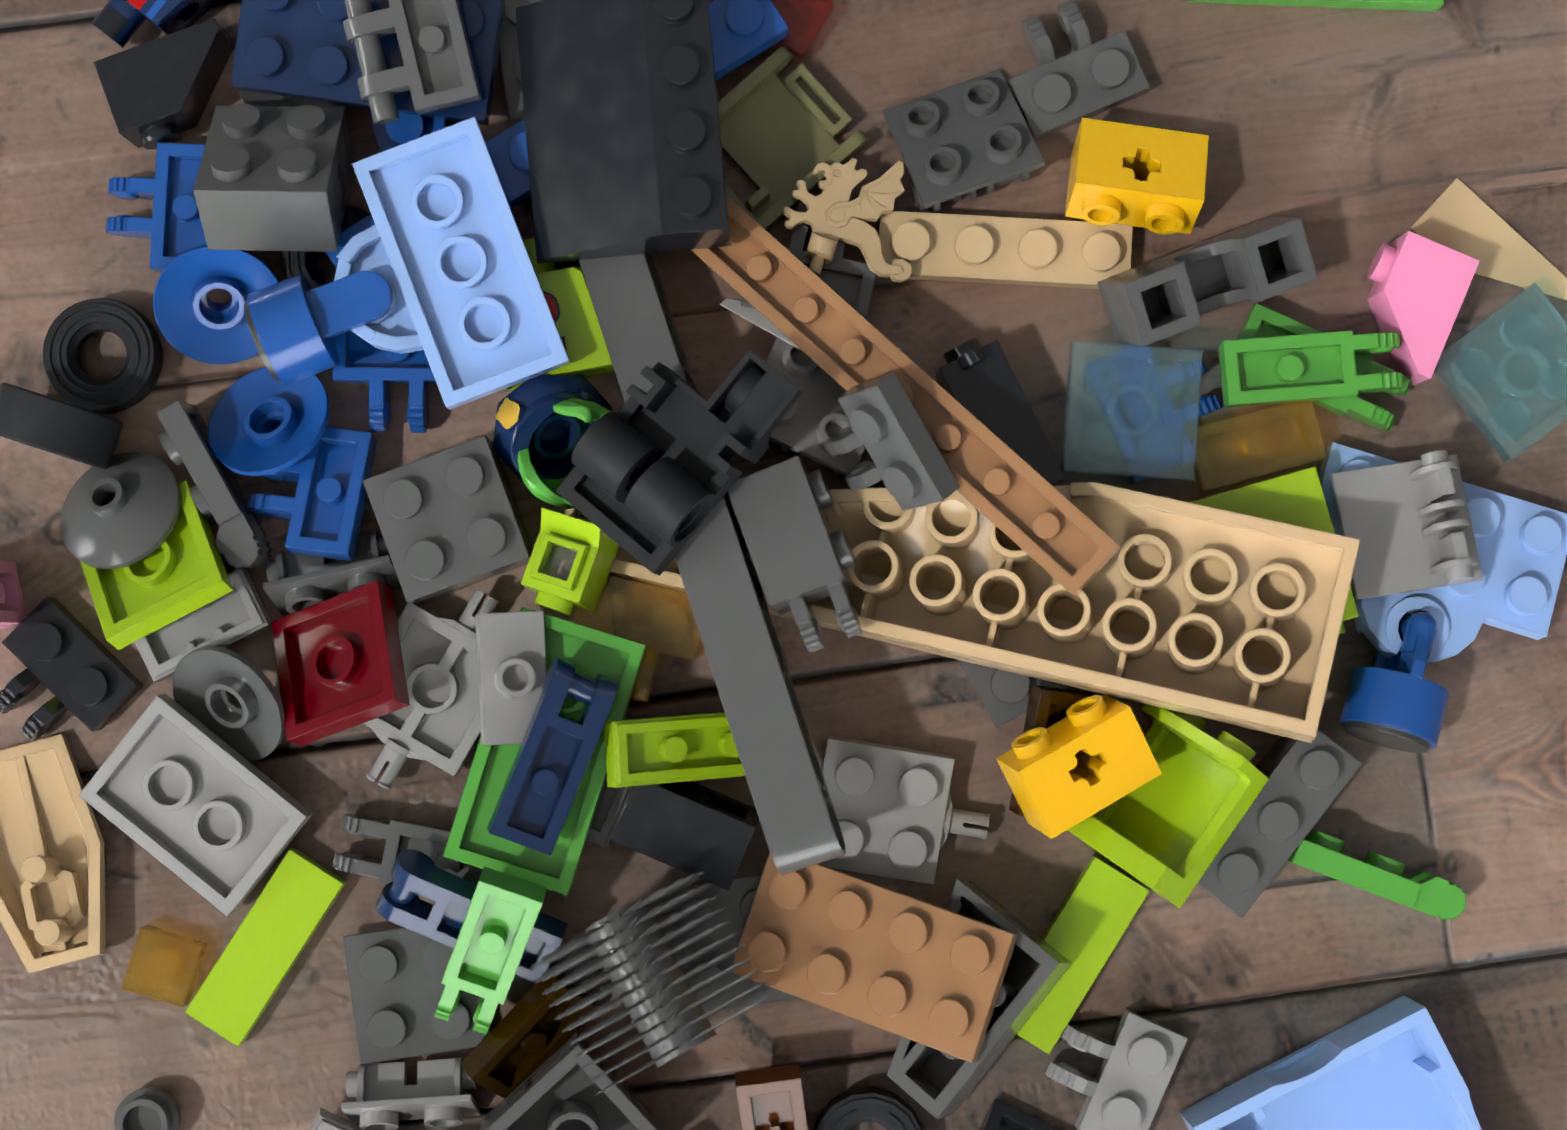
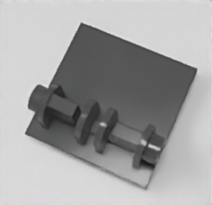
[883,69,1045,213]

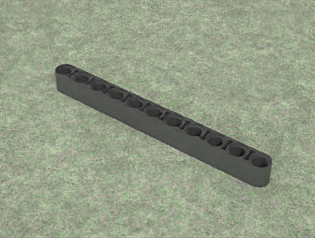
[579,253,846,875]

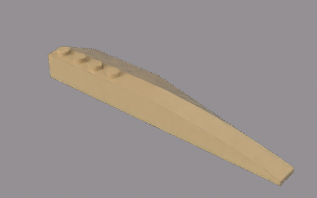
[563,482,1360,743]

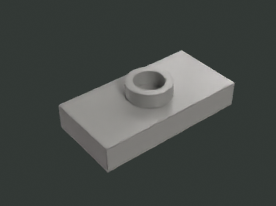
[135,568,272,682]
[475,611,547,746]

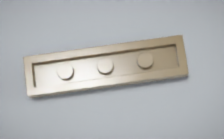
[876,211,1133,289]

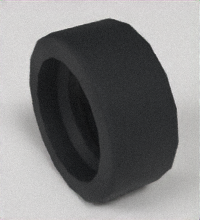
[0,383,123,470]

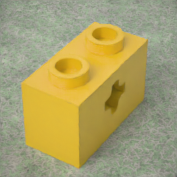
[1065,117,1209,235]
[996,695,1162,839]

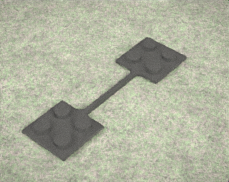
[343,874,799,1065]

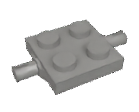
[363,588,500,790]
[818,735,990,885]

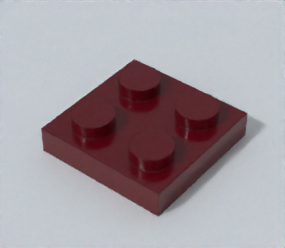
[271,580,410,746]

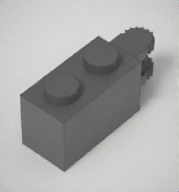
[727,456,863,653]

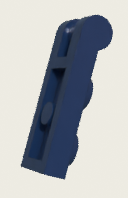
[487,657,619,856]
[376,850,568,983]

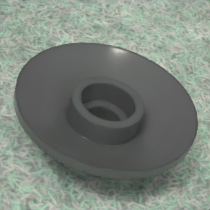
[60,452,182,569]
[172,646,285,761]

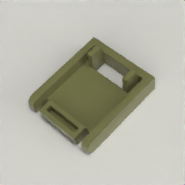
[718,46,869,232]

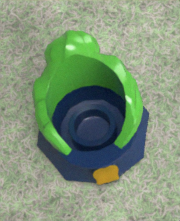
[493,374,612,509]

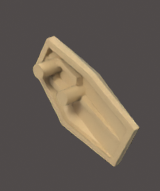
[0,734,106,973]

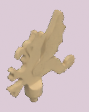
[782,158,912,283]

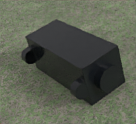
[935,338,1066,486]

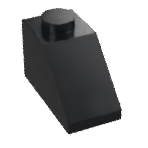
[94,18,234,150]

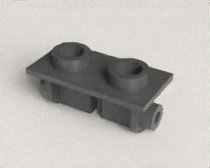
[263,530,401,615]

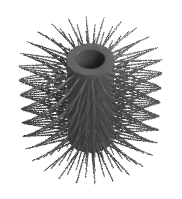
[529,871,772,1096]

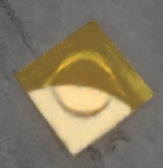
[121,924,208,1008]

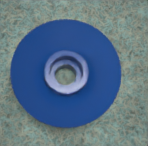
[153,244,279,365]
[208,367,330,476]

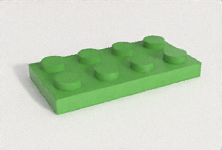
[443,607,647,896]

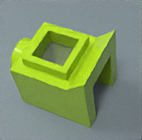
[521,507,619,617]

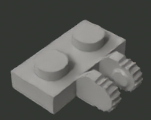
[1045,1008,1188,1130]

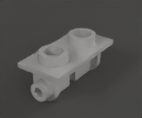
[341,1057,481,1130]

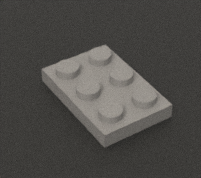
[79,694,313,917]

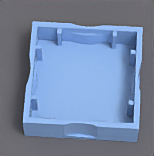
[1179,995,1482,1130]

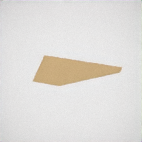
[1411,178,1567,300]

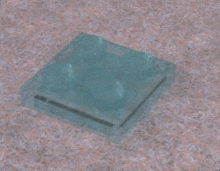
[1434,283,1567,462]
[1061,341,1203,481]

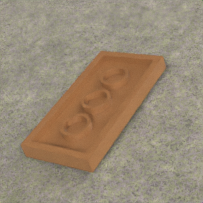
[731,853,1018,1063]

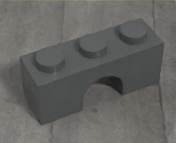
[1097,217,1318,346]
[1196,729,1362,918]

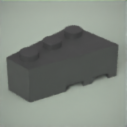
[887,879,1072,1119]

